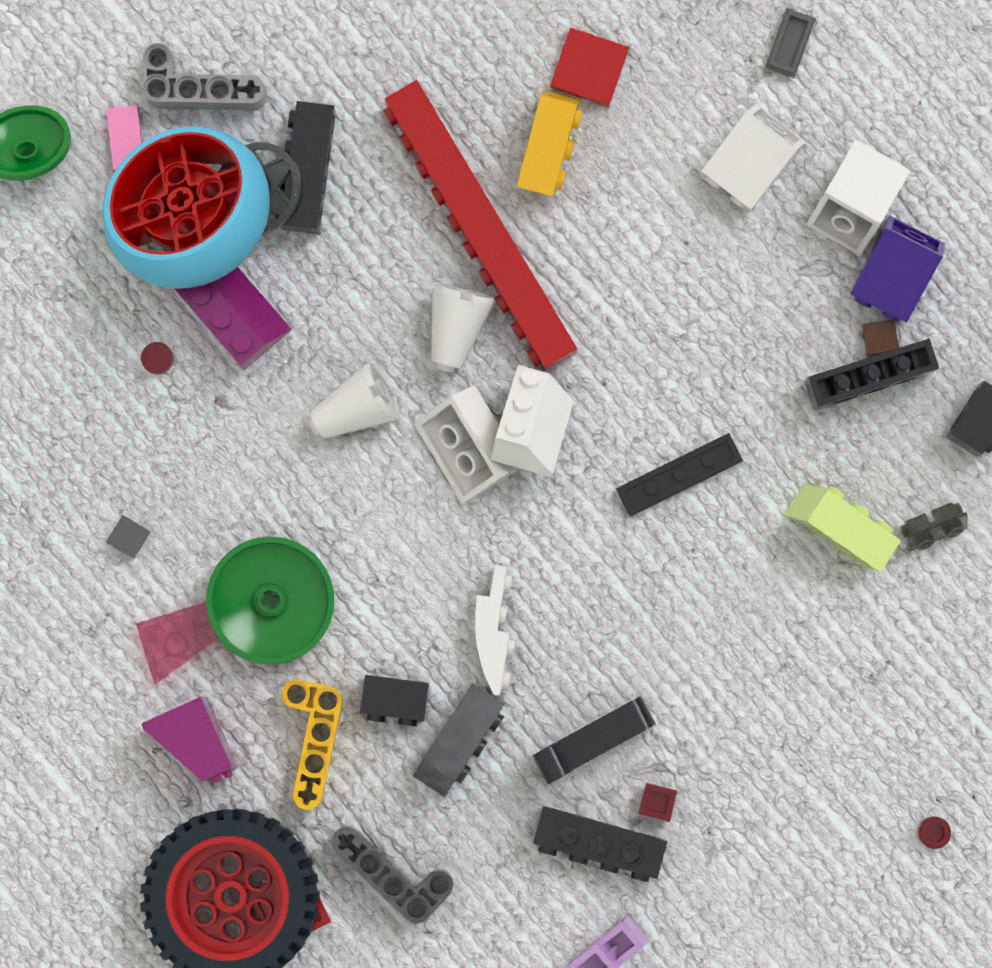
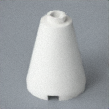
[431,282,495,372]
[308,363,400,439]

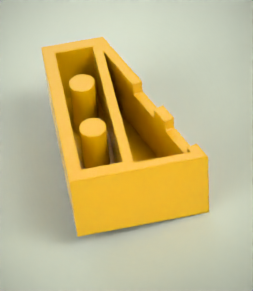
[517,90,583,197]

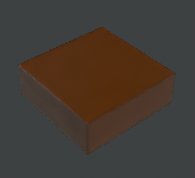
[862,320,899,356]

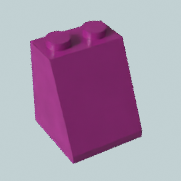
[141,697,238,784]

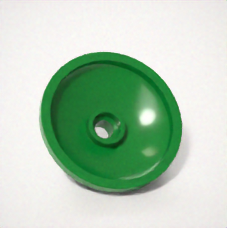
[0,105,71,181]

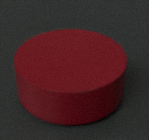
[141,342,174,375]
[917,816,951,849]

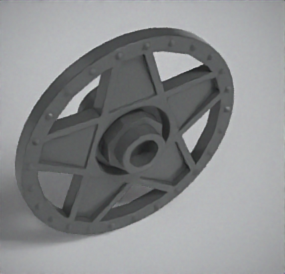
[218,142,301,235]

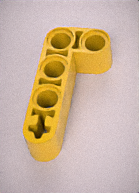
[282,680,343,810]

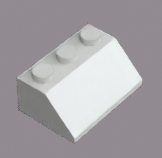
[490,365,574,478]
[414,385,520,504]

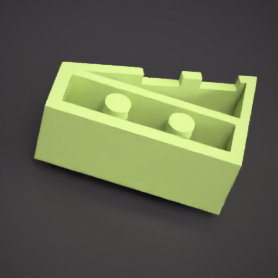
[784,483,901,573]

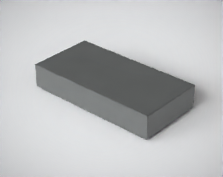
[765,8,816,78]

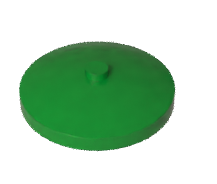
[206,536,334,665]

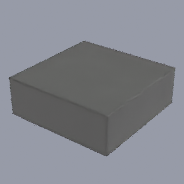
[106,515,151,559]

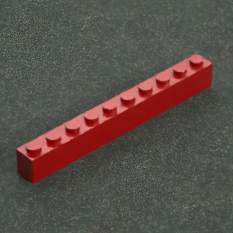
[383,80,578,372]

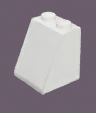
[702,104,806,210]
[806,139,910,256]

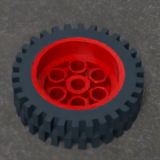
[140,809,320,968]

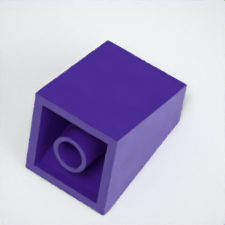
[850,215,945,323]

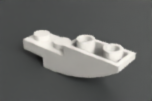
[475,565,515,696]

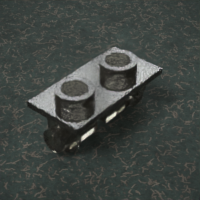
[900,502,968,552]

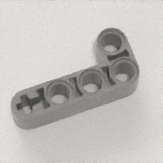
[142,43,268,110]

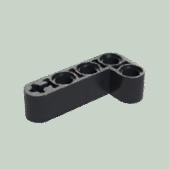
[532,696,656,785]

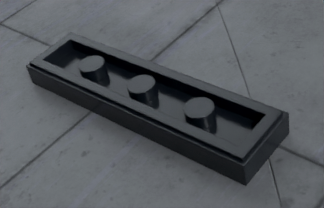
[616,433,743,517]

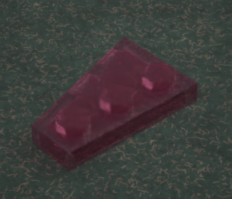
[136,602,219,684]

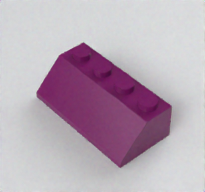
[173,267,292,370]

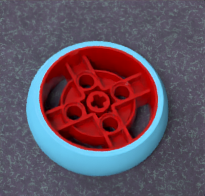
[102,127,270,289]

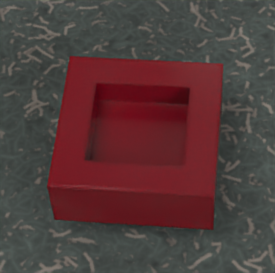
[638,783,677,822]

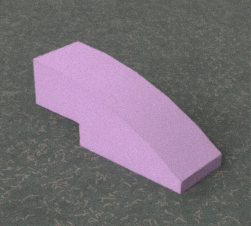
[564,915,648,968]

